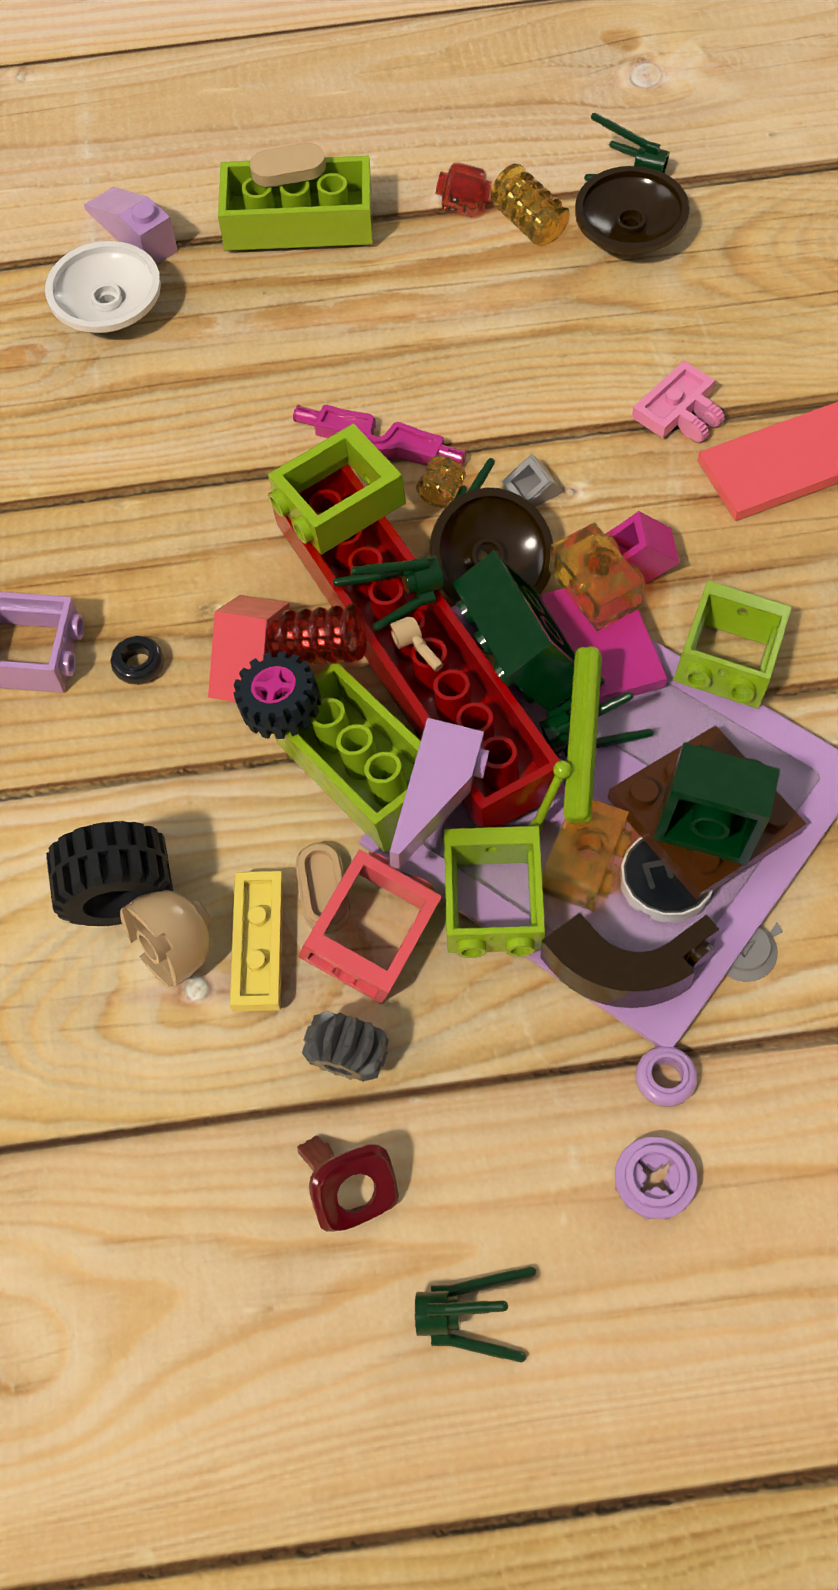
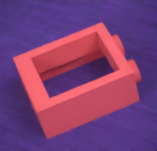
[298,849,442,1004]

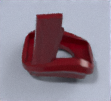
[297,1135,399,1232]

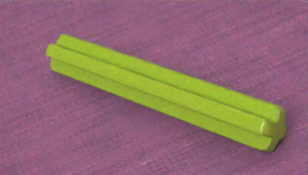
[563,646,602,824]

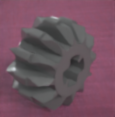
[302,1011,389,1082]

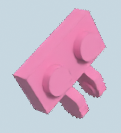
[632,361,725,443]

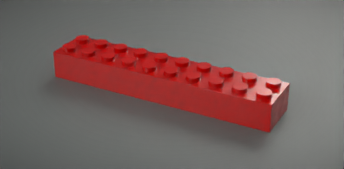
[269,464,564,828]

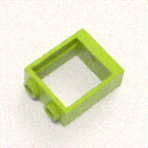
[268,423,406,555]
[673,580,792,709]
[444,826,545,958]

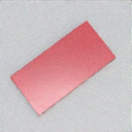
[697,402,838,521]

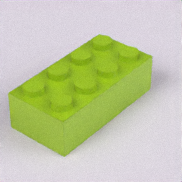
[218,155,373,251]
[273,661,421,853]

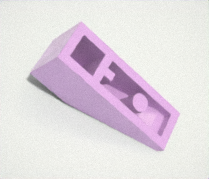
[84,187,178,265]
[390,718,490,869]

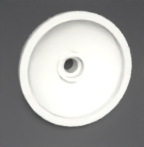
[45,241,161,333]

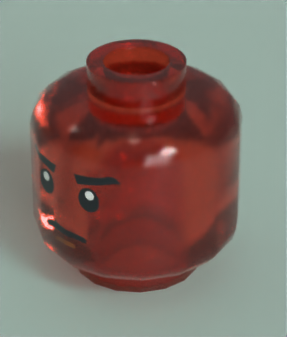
[435,162,492,218]

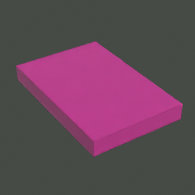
[540,573,668,705]

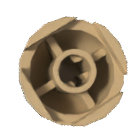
[120,890,211,987]

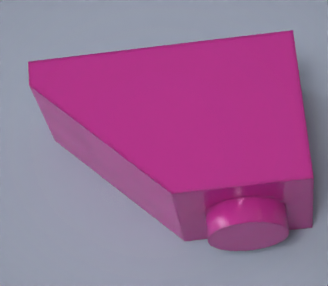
[575,511,680,586]

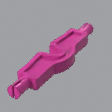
[293,405,467,468]

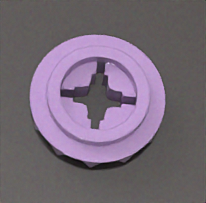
[615,1137,697,1220]

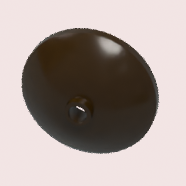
[575,166,690,255]
[429,488,554,604]

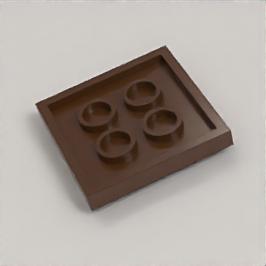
[607,725,807,900]

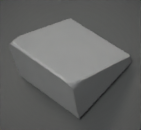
[501,454,564,507]

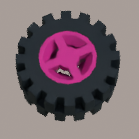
[233,652,321,739]

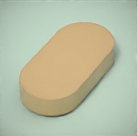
[250,143,326,187]
[296,843,350,933]

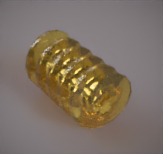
[491,163,570,246]

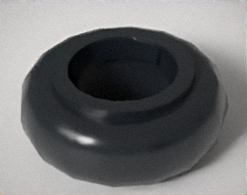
[110,635,164,685]

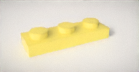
[230,871,284,1012]

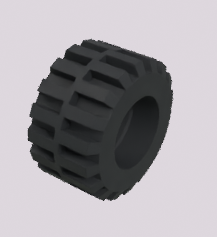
[46,821,174,926]

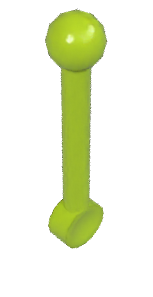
[529,760,572,833]

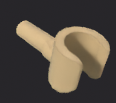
[391,617,444,672]

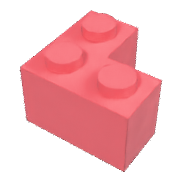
[208,595,294,702]

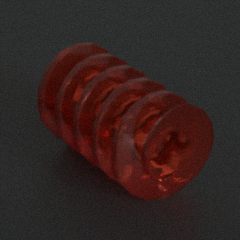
[266,604,367,665]

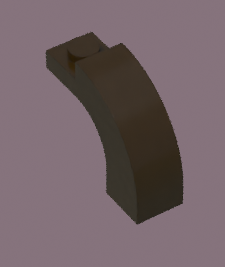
[540,913,719,1008]

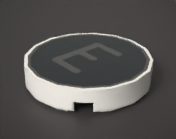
[619,837,713,922]

